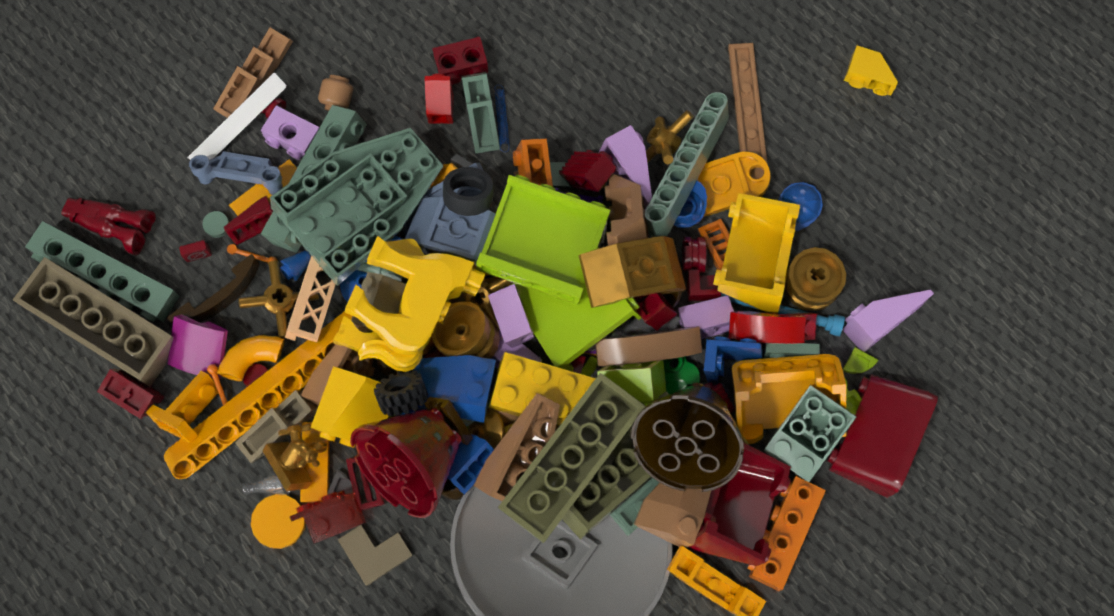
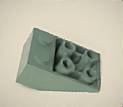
[764,385,857,482]

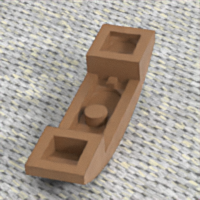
[595,326,702,366]

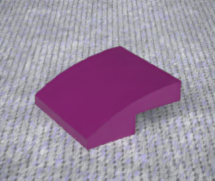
[168,314,228,379]

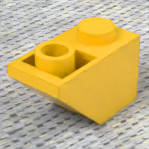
[844,46,898,96]

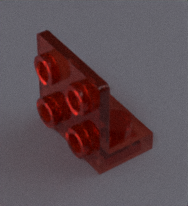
[289,490,366,544]

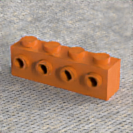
[513,139,553,187]
[747,476,826,591]

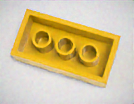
[487,352,596,426]

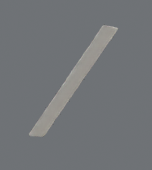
[187,73,286,160]

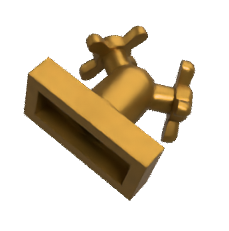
[262,424,327,491]

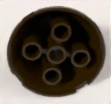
[631,383,744,492]

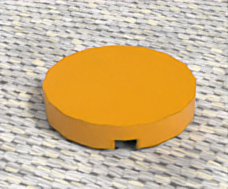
[251,494,306,549]

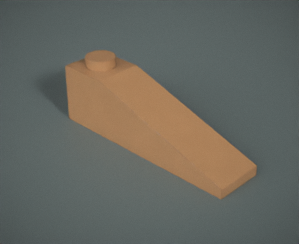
[301,324,375,406]
[474,393,560,501]
[634,483,711,548]

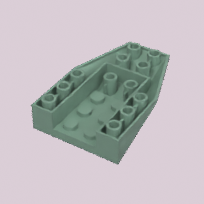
[270,128,443,286]

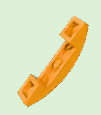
[667,545,766,616]

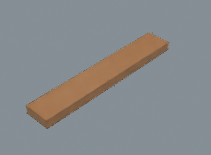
[728,43,767,179]

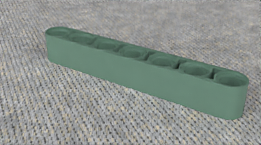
[645,92,729,237]

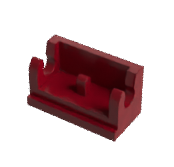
[97,369,165,419]

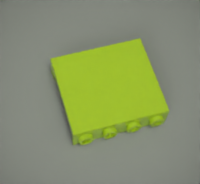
[476,175,610,305]
[511,246,641,371]

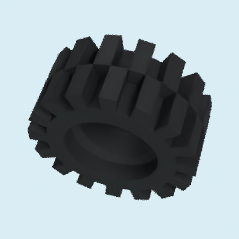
[374,370,428,417]

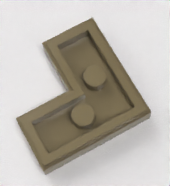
[338,525,413,586]

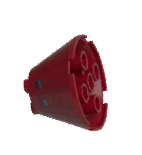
[350,408,461,518]

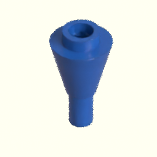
[280,251,311,281]

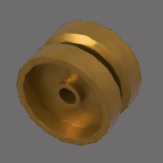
[784,247,846,311]
[432,301,500,359]

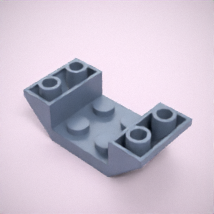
[405,196,496,265]

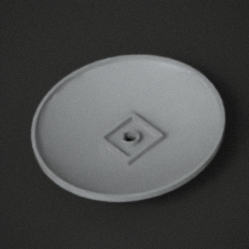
[450,482,672,616]

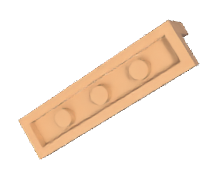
[285,256,335,342]

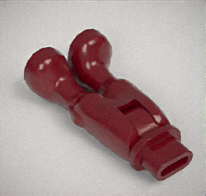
[61,198,156,256]

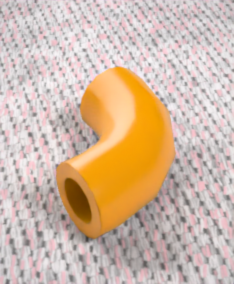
[217,335,285,381]

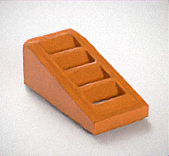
[698,219,730,270]

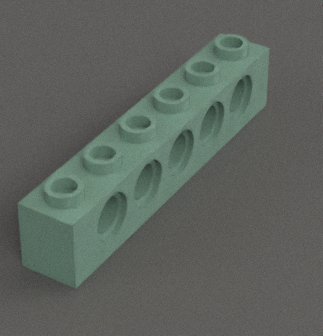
[261,105,367,253]
[25,221,180,323]

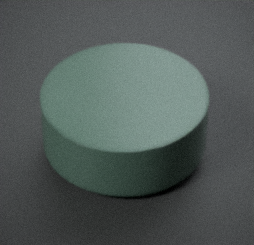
[203,211,229,238]

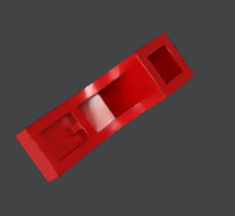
[729,311,817,344]

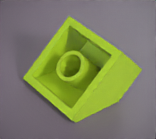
[597,360,666,406]

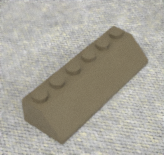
[13,257,173,387]

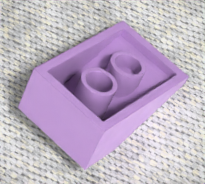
[598,125,652,210]
[842,290,934,352]

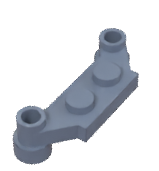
[189,151,283,195]

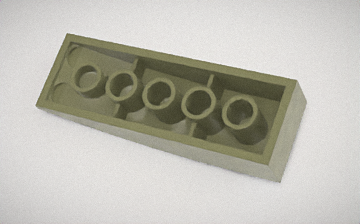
[498,373,646,543]
[562,391,669,540]

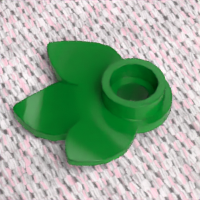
[663,356,700,394]

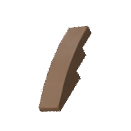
[213,28,293,118]

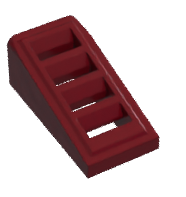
[223,195,273,245]

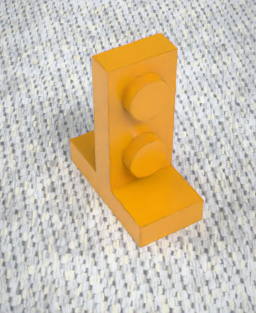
[146,371,218,444]

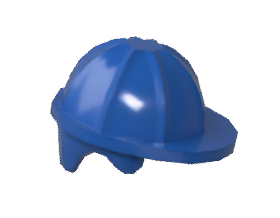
[674,181,707,228]
[778,182,823,231]

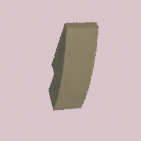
[235,390,318,463]

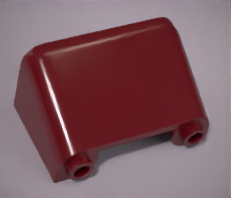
[827,374,938,498]
[689,443,791,566]

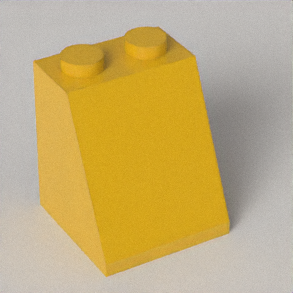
[310,366,389,448]

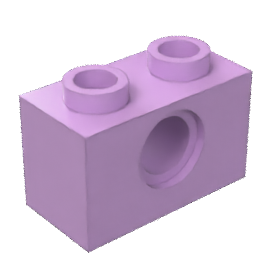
[261,106,320,160]

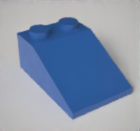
[412,355,496,423]

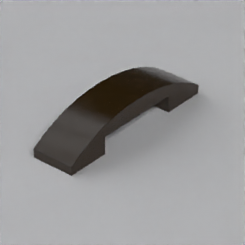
[167,254,260,324]

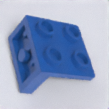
[704,337,763,384]

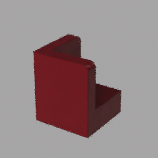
[686,270,721,301]

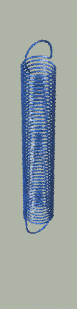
[495,85,509,152]

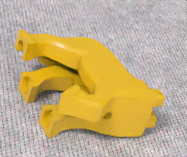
[333,236,485,372]

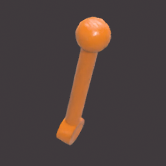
[227,244,277,263]
[207,364,227,405]

